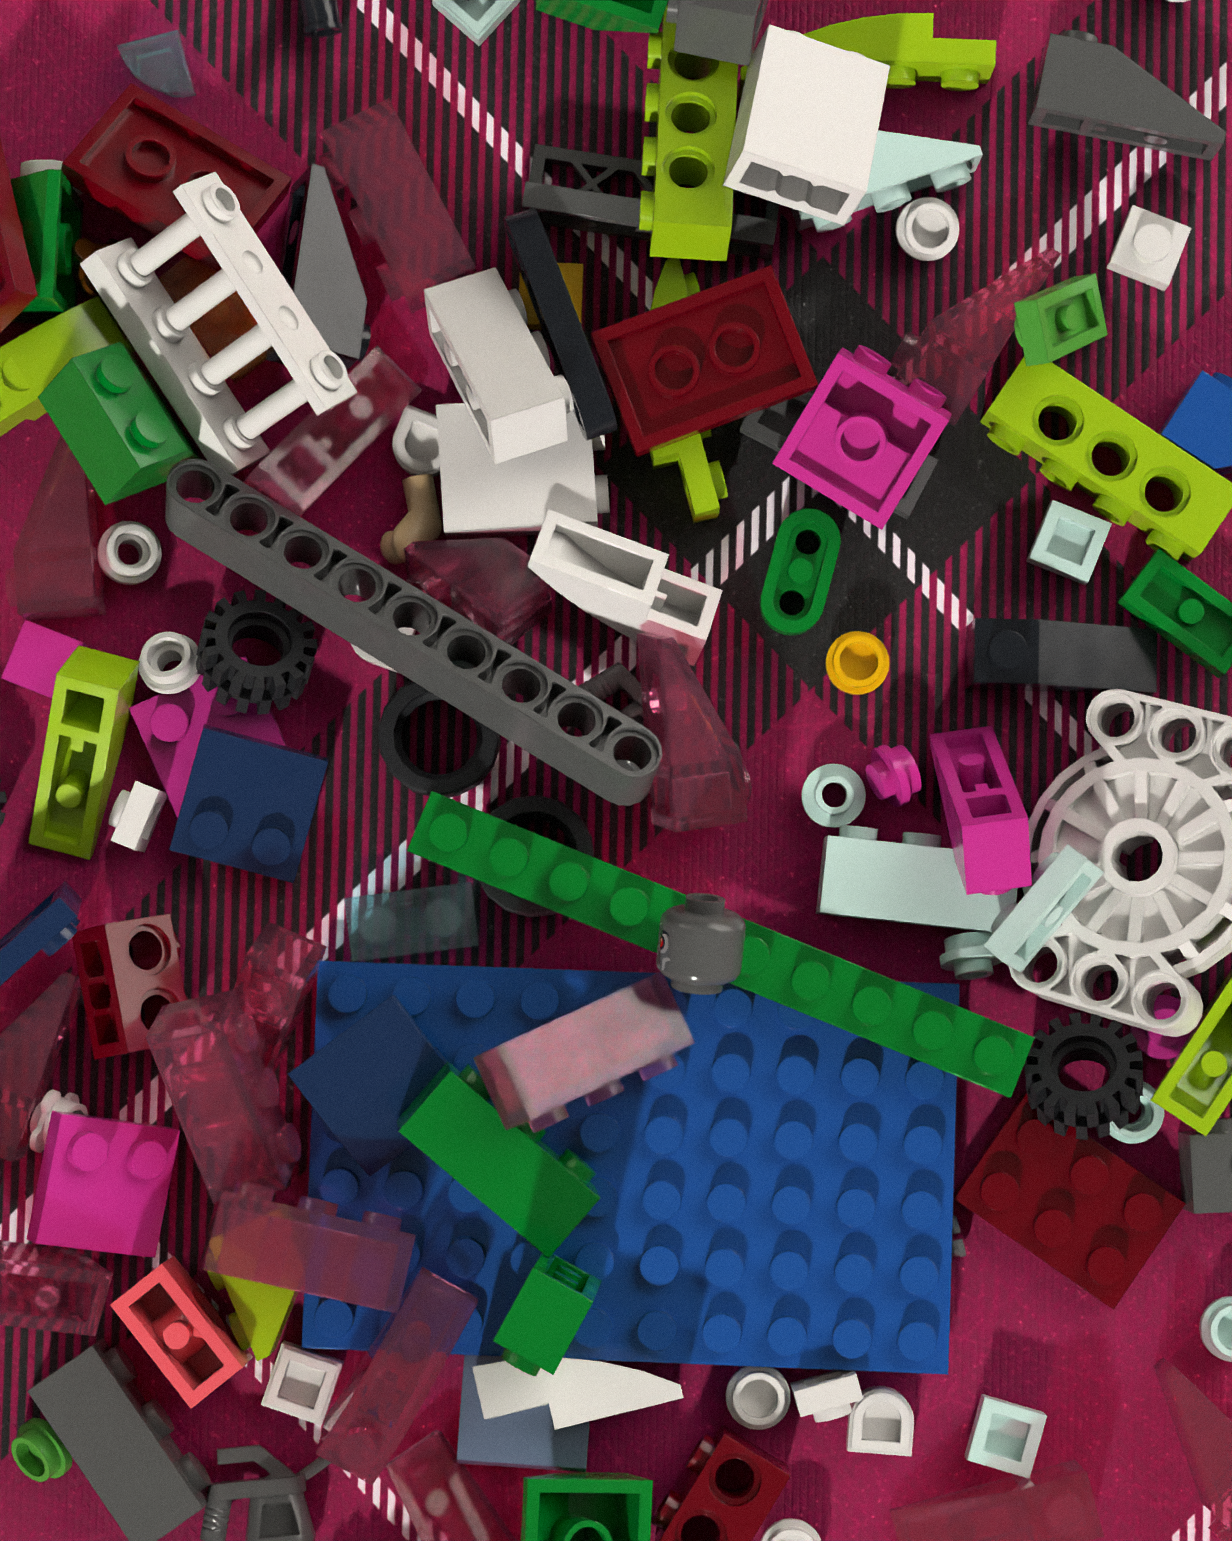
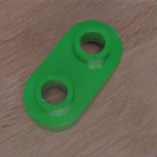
[760,508,841,636]

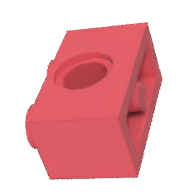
[110,1256,253,1409]

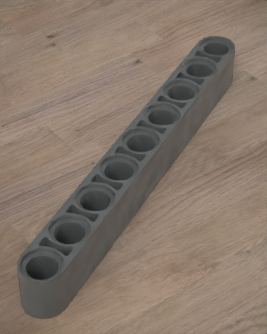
[165,459,662,806]

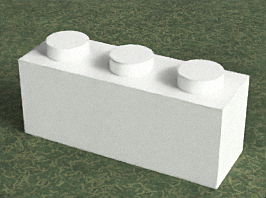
[424,267,574,464]

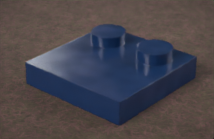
[169,724,328,883]
[0,881,82,986]

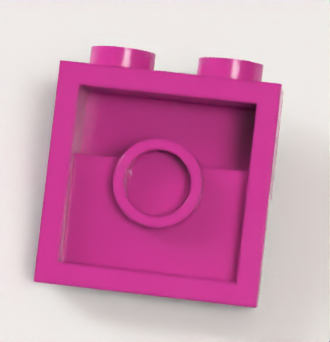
[772,345,952,530]

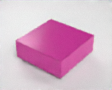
[1,620,87,698]

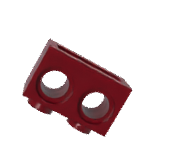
[72,914,194,1060]
[651,1425,791,1541]

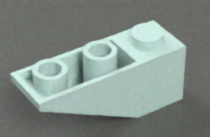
[791,130,983,233]

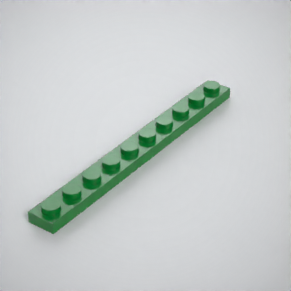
[407,791,1035,1098]

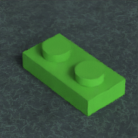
[1014,273,1108,366]

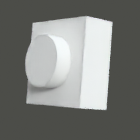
[1106,205,1191,291]
[108,781,168,853]
[790,1370,864,1422]

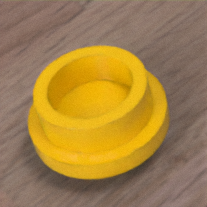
[825,631,889,695]

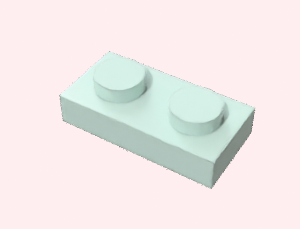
[983,844,1104,972]

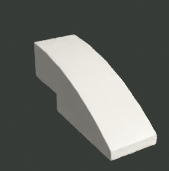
[527,509,723,666]
[472,1358,684,1430]

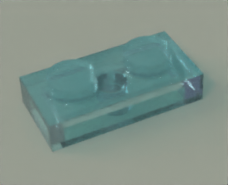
[344,882,480,962]

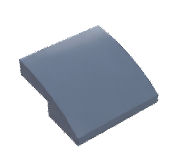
[457,1355,594,1472]

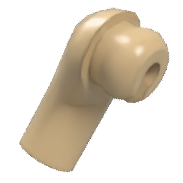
[380,474,442,565]

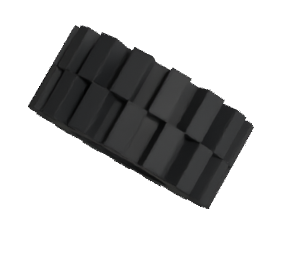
[196,589,317,714]
[1024,1012,1143,1140]

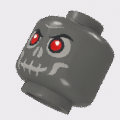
[656,893,746,995]

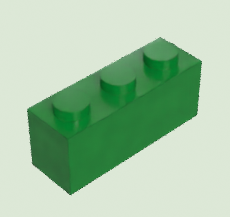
[396,1061,600,1258]
[493,1253,602,1376]

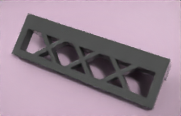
[522,144,780,260]

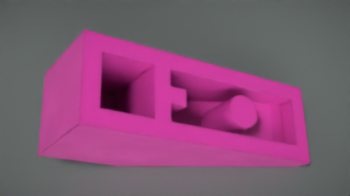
[929,726,1032,895]

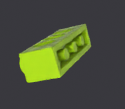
[639,5,738,262]
[980,356,1232,562]

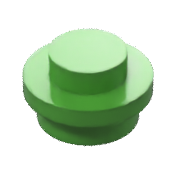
[11,1418,72,1482]

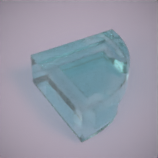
[117,30,196,97]

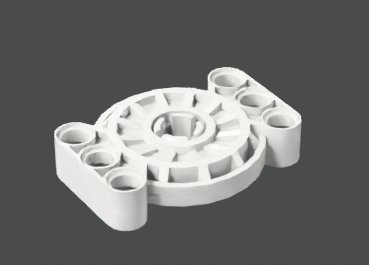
[1009,689,1232,1037]

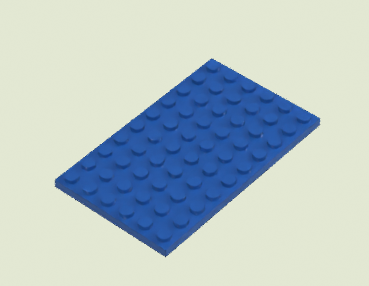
[302,961,959,1374]

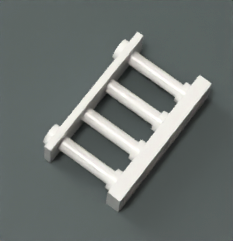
[80,172,358,476]

